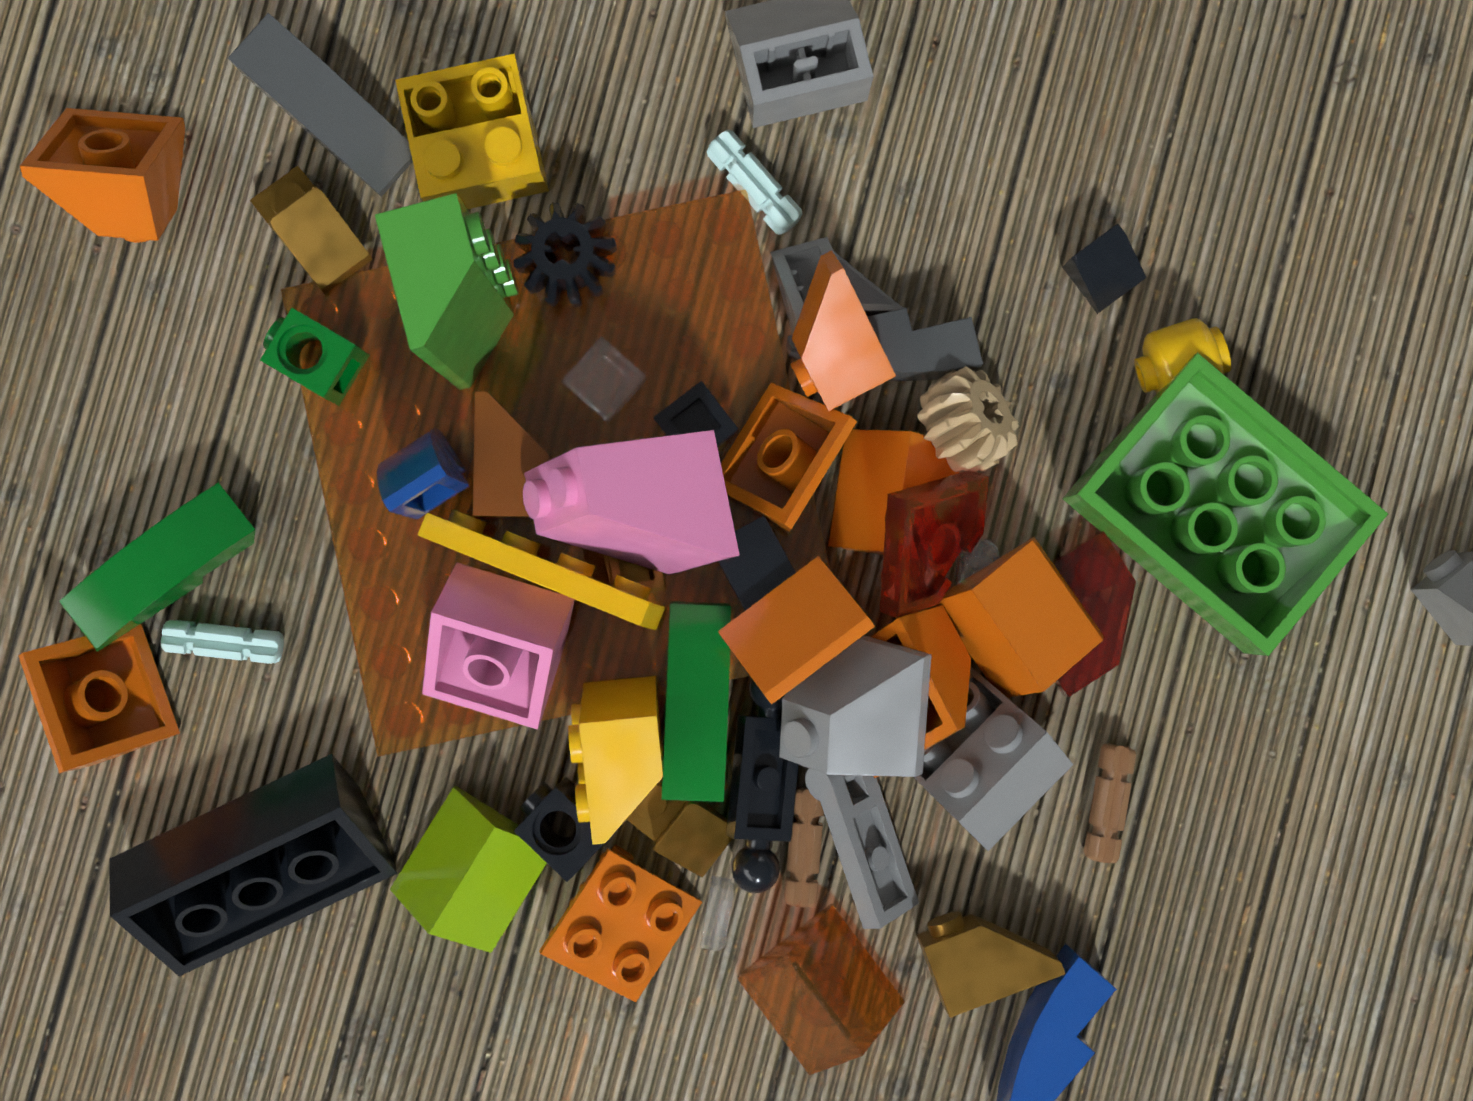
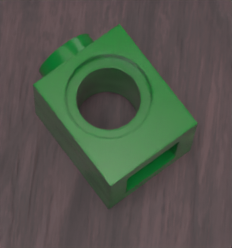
[260,308,370,406]

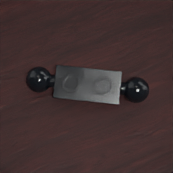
[726,678,798,893]

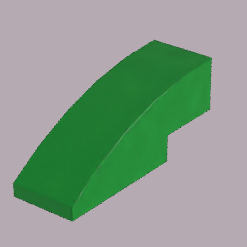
[59,482,255,652]
[661,601,731,802]

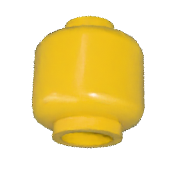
[1134,318,1231,394]

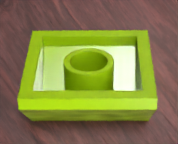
[390,786,547,953]

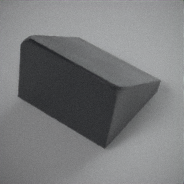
[1062,224,1147,314]

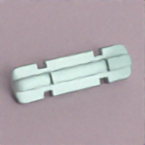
[707,130,802,235]
[161,620,284,664]

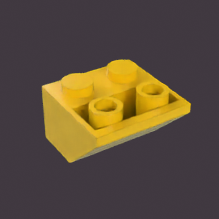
[395,54,549,209]
[568,676,663,845]

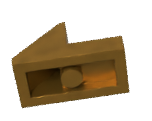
[250,165,373,295]
[626,779,733,878]

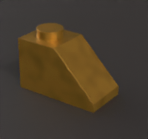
[916,911,1065,1018]

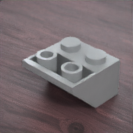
[725,0,874,128]
[914,667,1074,851]

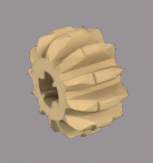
[917,366,1019,474]

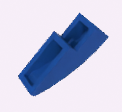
[376,428,469,520]
[997,943,1117,1101]

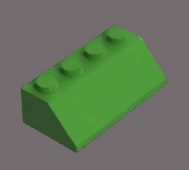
[375,193,519,390]

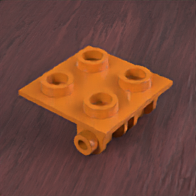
[539,845,702,1002]

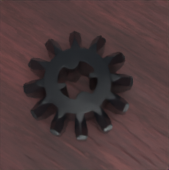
[513,202,617,308]

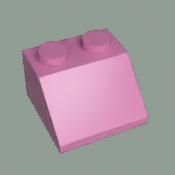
[422,562,575,730]

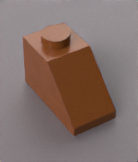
[473,391,554,520]

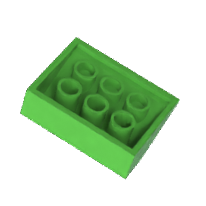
[1062,353,1388,656]

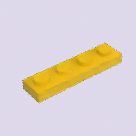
[417,509,665,630]

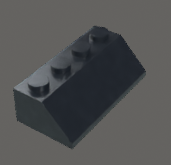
[109,754,397,977]

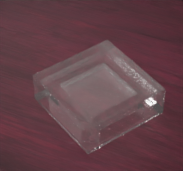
[561,336,648,424]
[700,876,734,951]

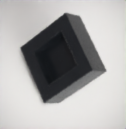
[653,381,739,448]

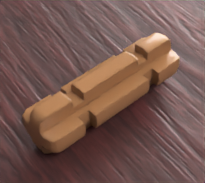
[1084,743,1136,863]
[784,787,824,907]

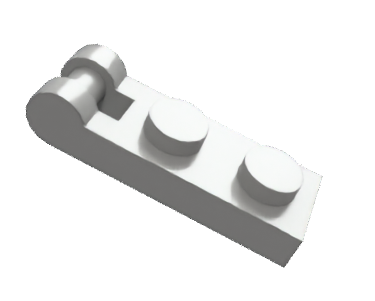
[805,768,919,929]

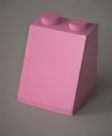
[523,430,740,574]

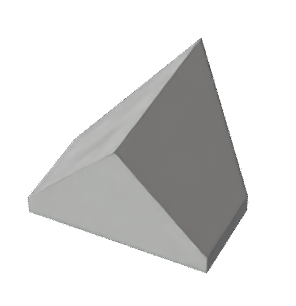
[770,237,903,335]

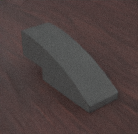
[228,13,413,197]
[786,308,983,381]

